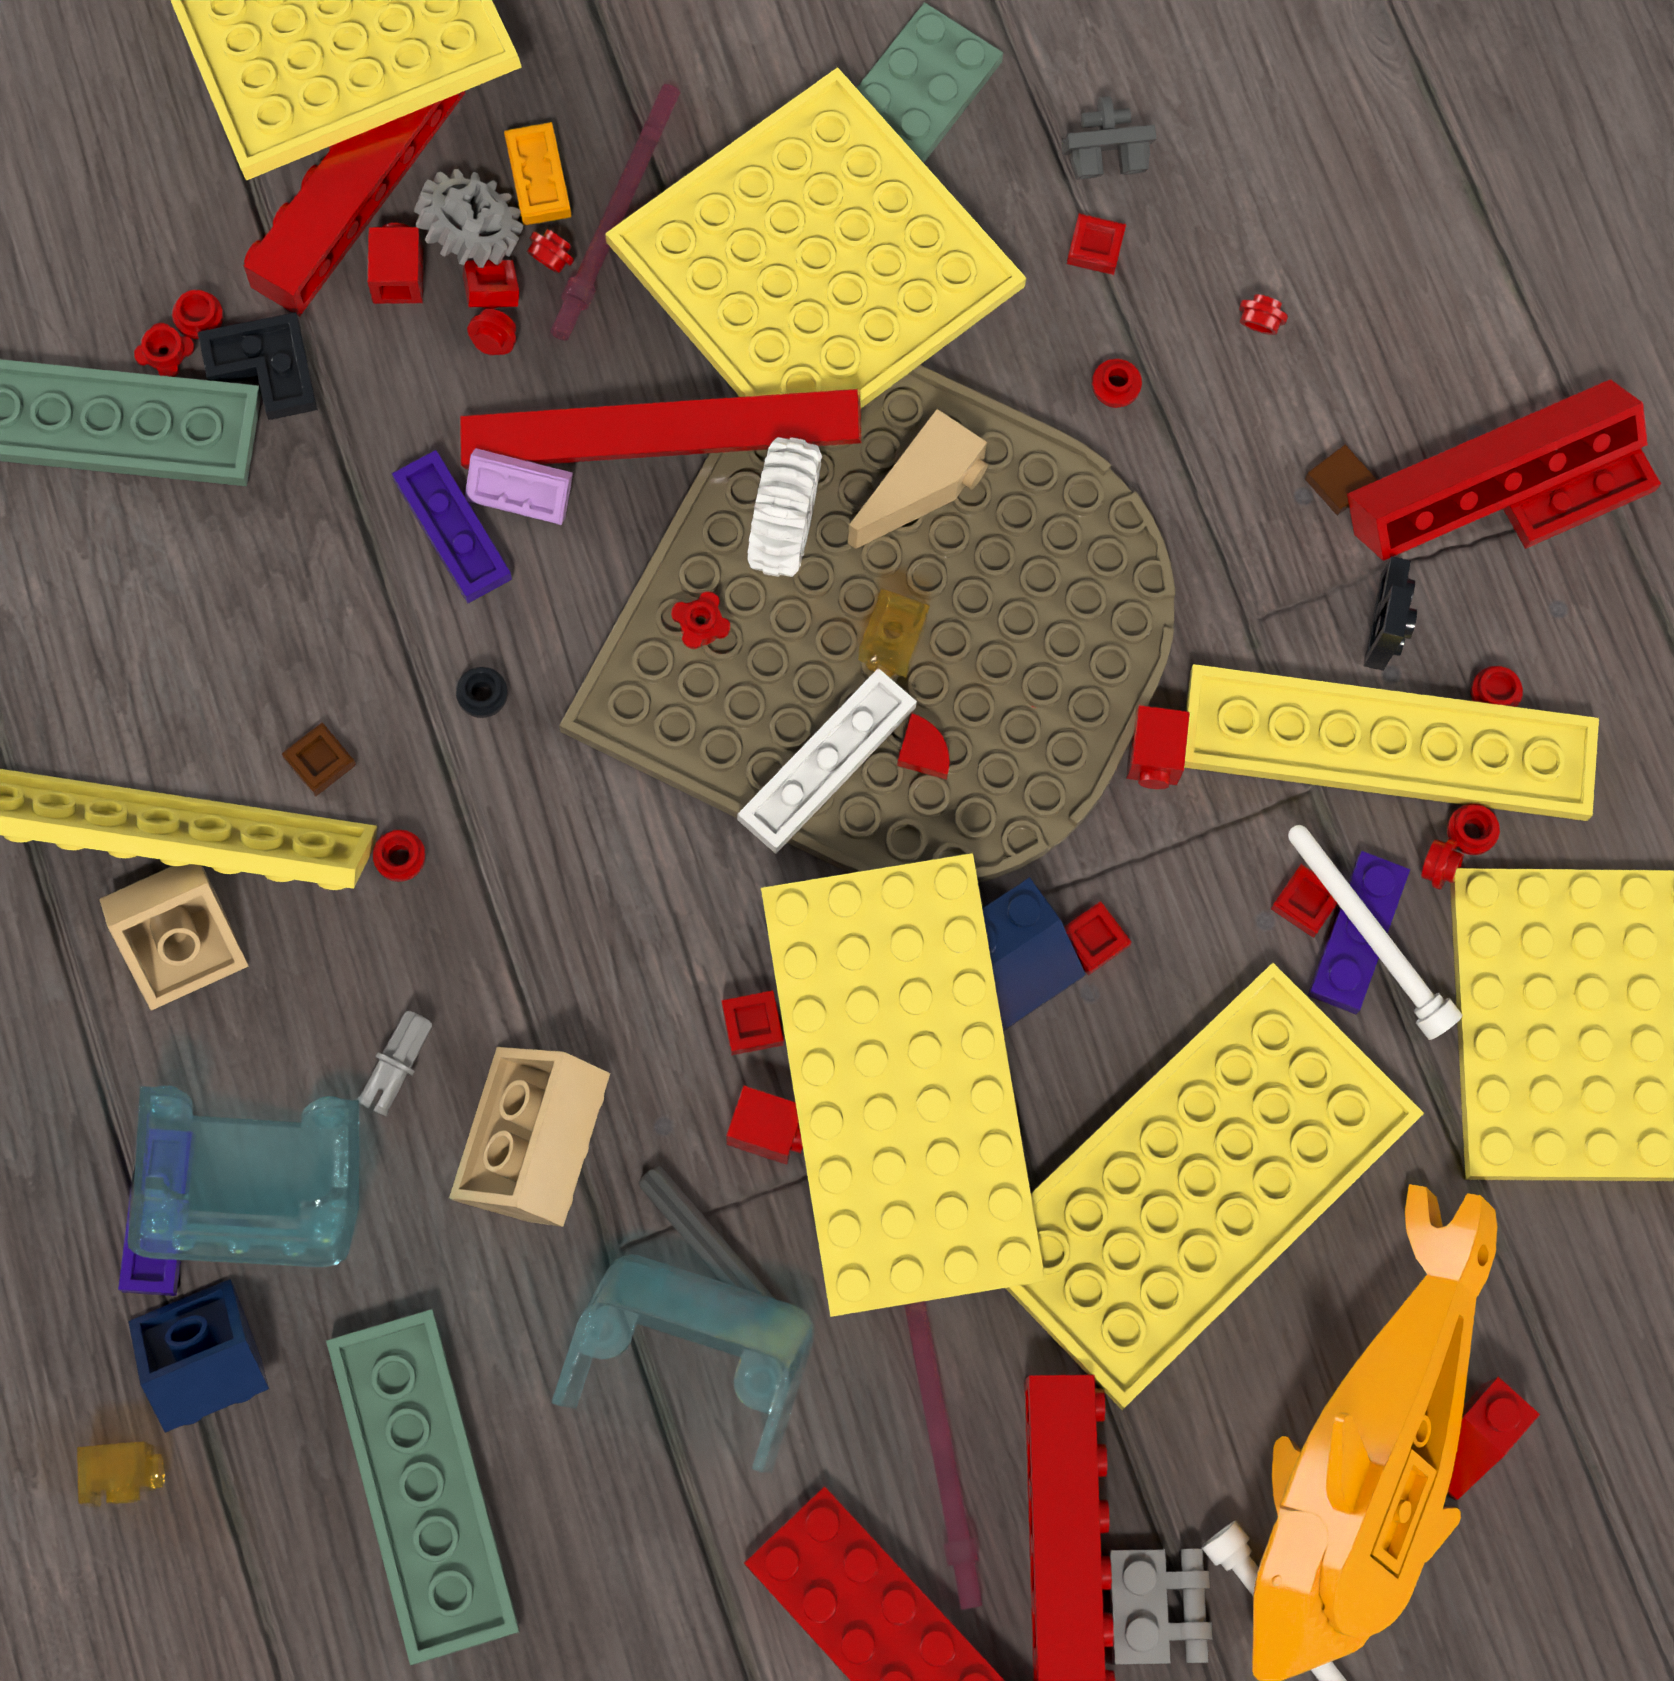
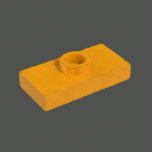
[504,122,571,226]

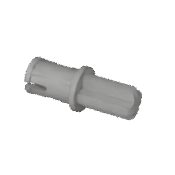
[356,1011,432,1117]

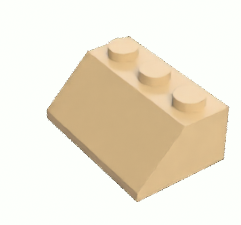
[449,1047,610,1227]

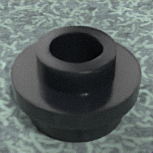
[456,667,508,718]

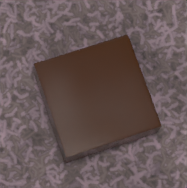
[1305,444,1377,516]
[282,722,356,797]

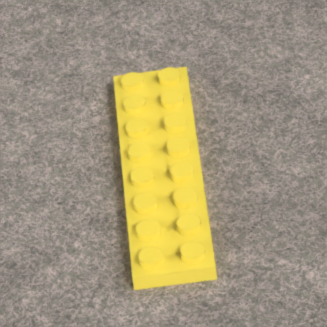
[1184,664,1599,821]
[0,769,377,890]

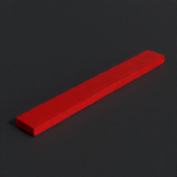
[460,389,862,469]

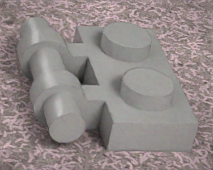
[1108,1549,1213,1665]

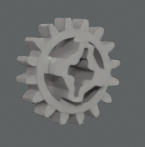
[414,169,523,268]

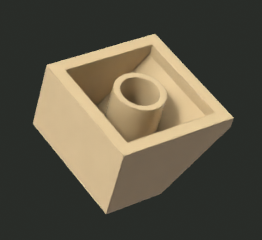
[99,864,249,1010]

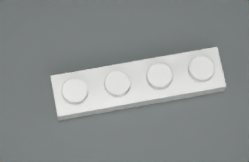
[737,668,917,854]

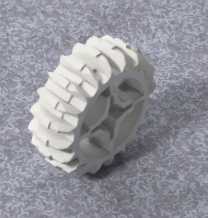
[747,437,822,577]

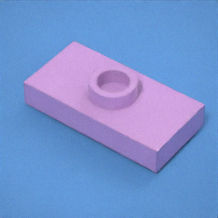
[465,448,573,525]

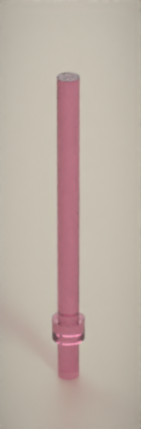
[550,84,680,341]
[904,1301,983,1610]

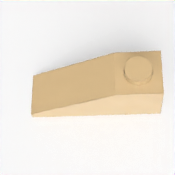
[848,409,988,549]

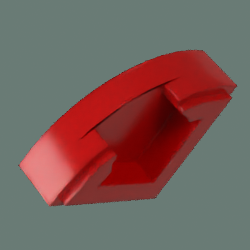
[897,713,950,780]

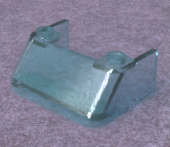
[551,1254,815,1473]

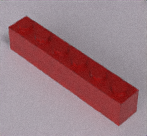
[243,91,465,317]
[1347,379,1648,561]
[1024,1375,1115,1681]

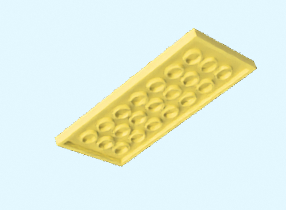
[761,853,1045,1317]
[1005,963,1424,1410]

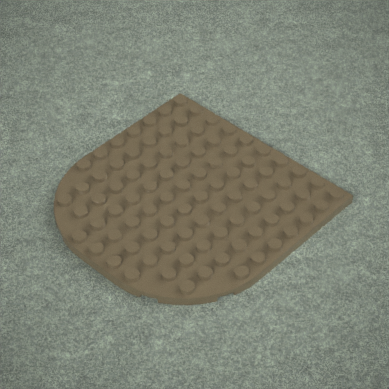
[559,365,1175,883]

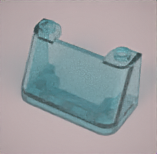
[127,1086,359,1267]

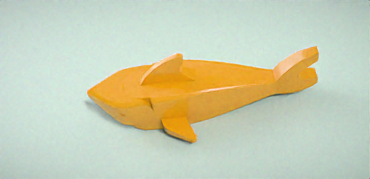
[1252,1184,1497,1681]

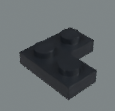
[198,312,318,420]
[1364,556,1417,671]

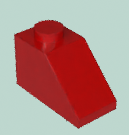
[1447,1376,1540,1501]

